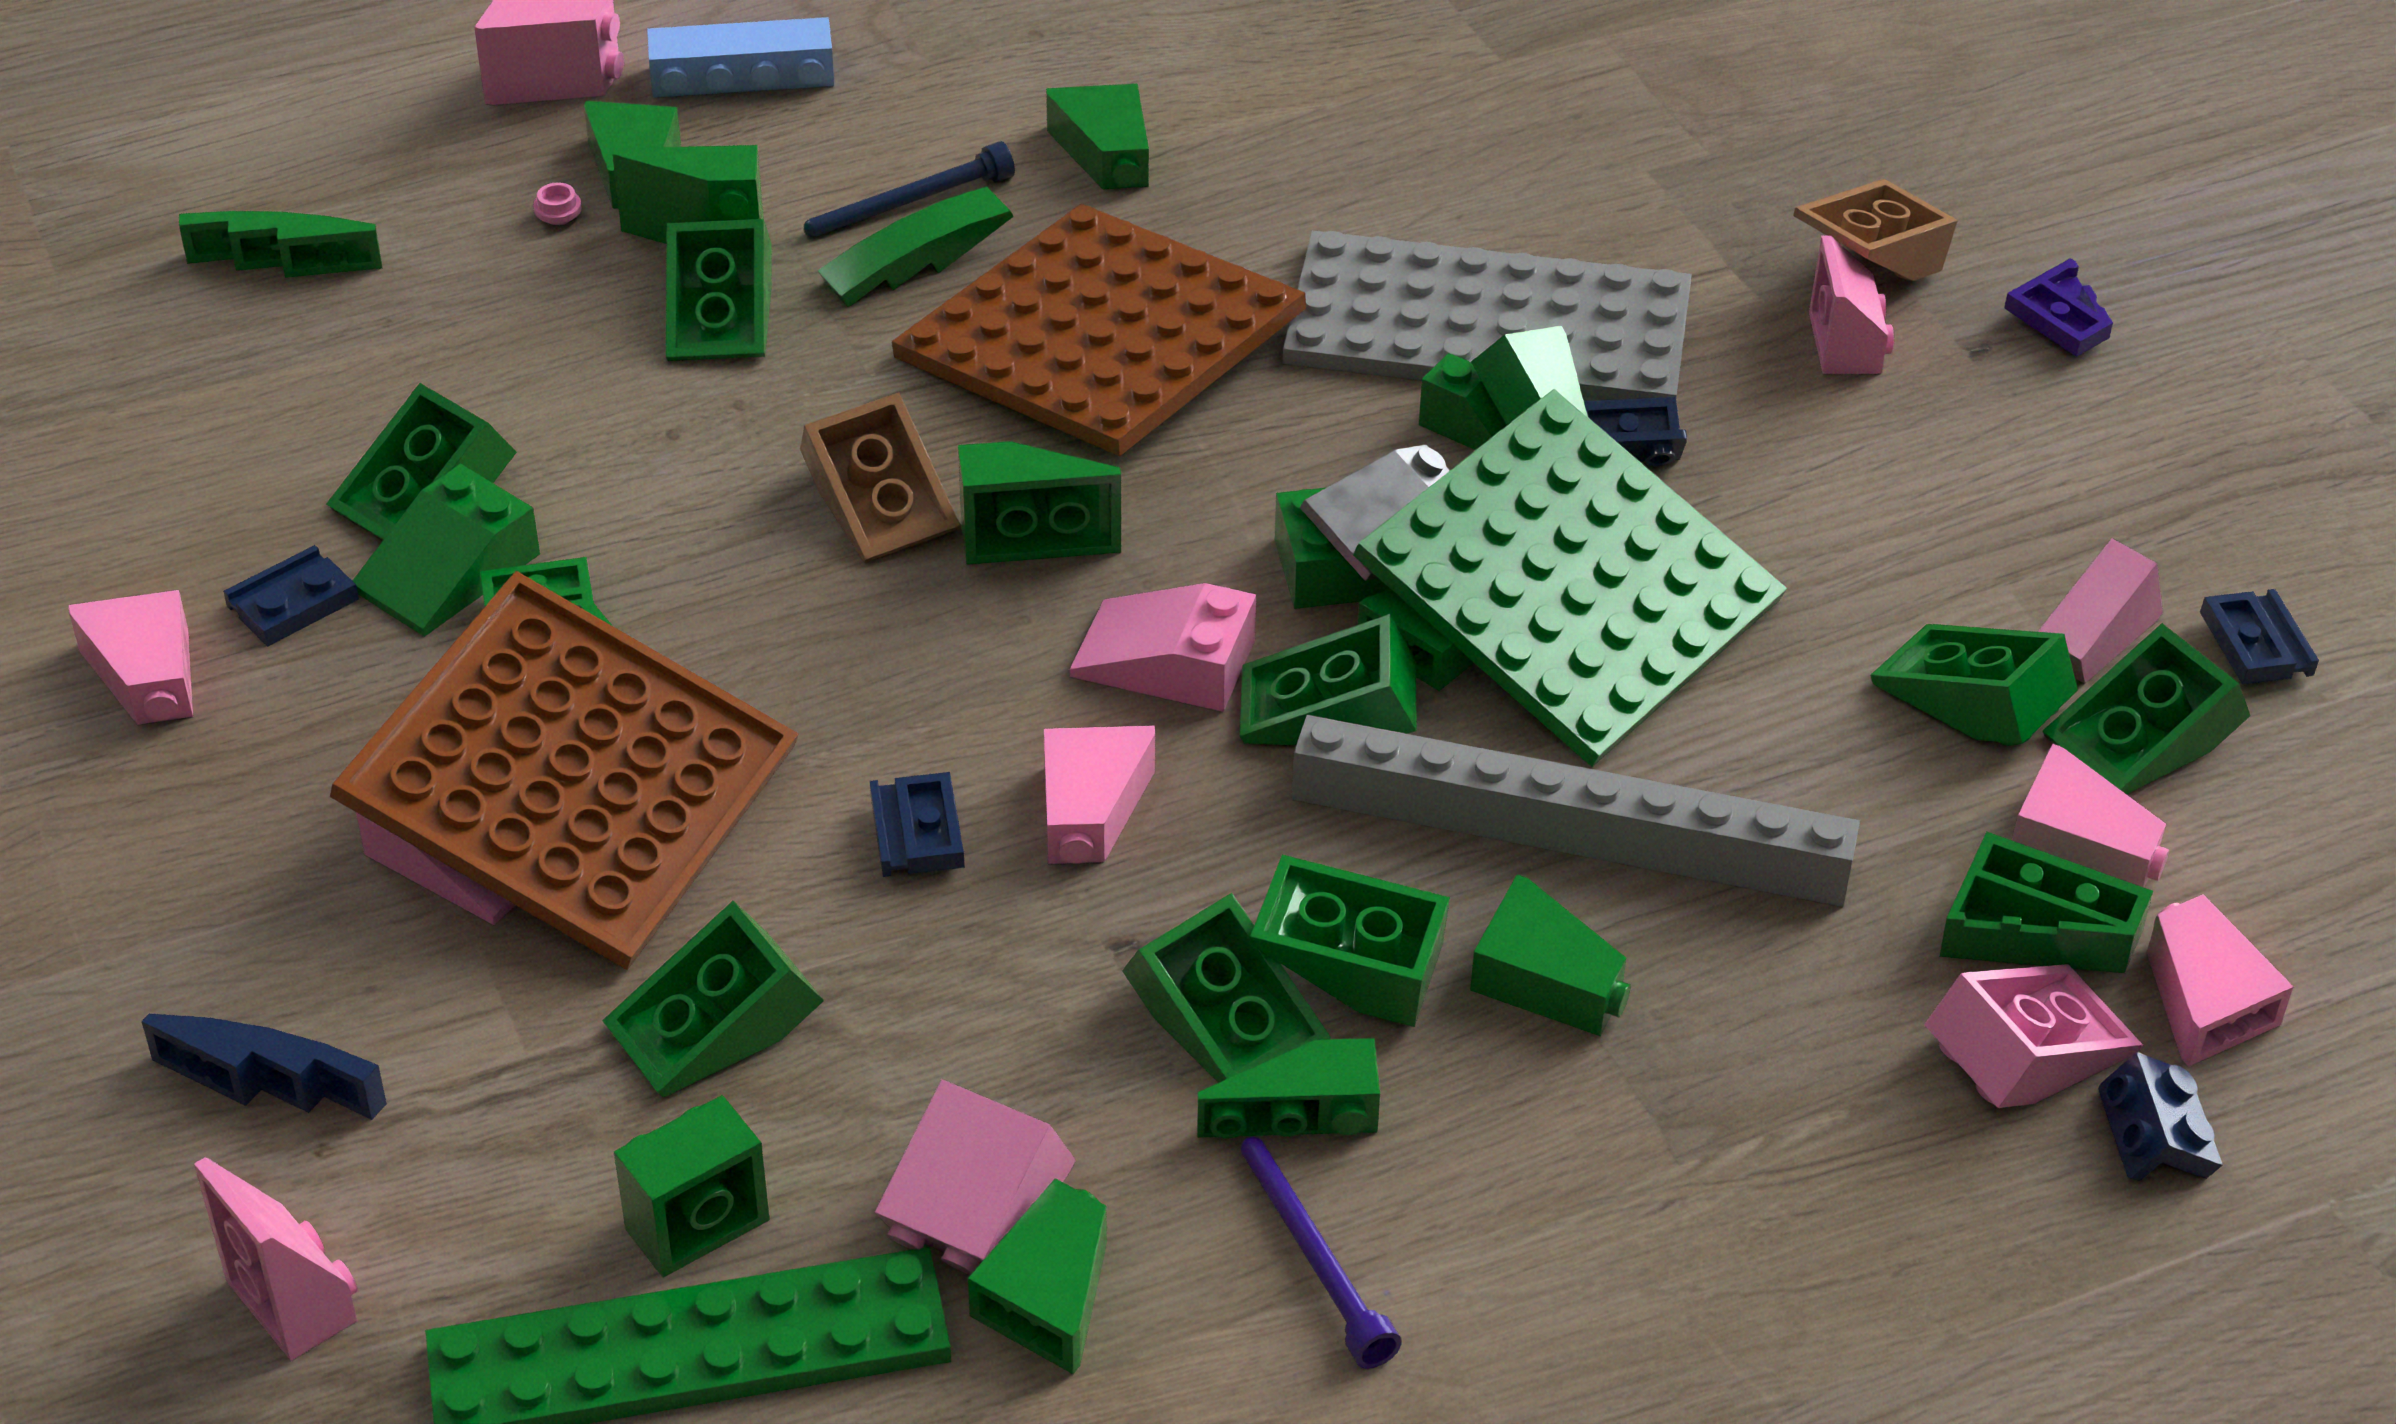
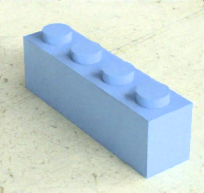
[647,17,834,98]

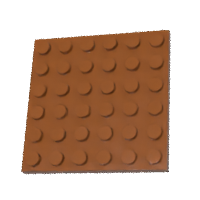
[892,204,1306,456]
[330,571,799,970]

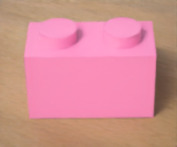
[1809,236,1894,374]

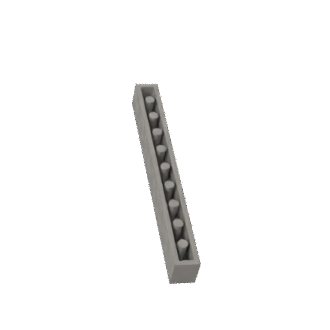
[1292,715,1860,907]

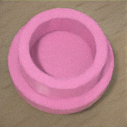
[533,182,582,225]

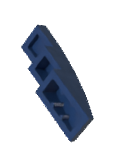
[141,1013,387,1120]

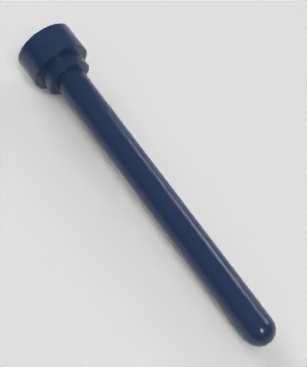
[803,141,1015,237]

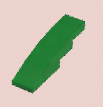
[817,186,1014,307]
[179,211,382,278]

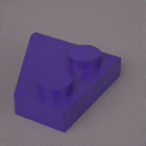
[2004,258,2113,357]

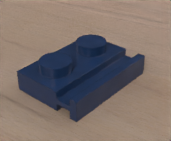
[223,545,359,647]
[2200,589,2319,685]
[870,772,965,877]

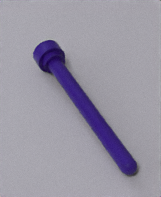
[1241,1136,1402,1369]

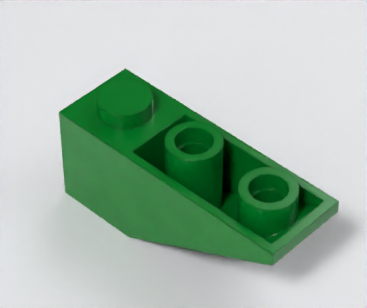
[1197,1038,1380,1139]

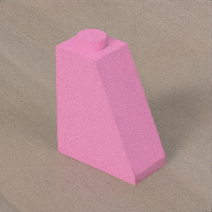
[2038,538,2163,684]
[69,590,193,725]
[1044,726,1155,864]
[2012,744,2169,887]
[2147,894,2293,1067]

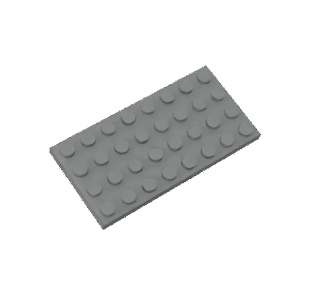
[1283,230,1692,401]

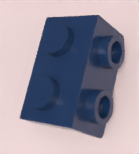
[1584,397,1687,466]
[2098,1052,2223,1181]

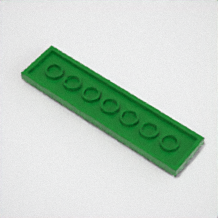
[425,1247,952,1424]

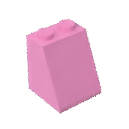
[474,0,624,105]
[875,1079,1076,1275]

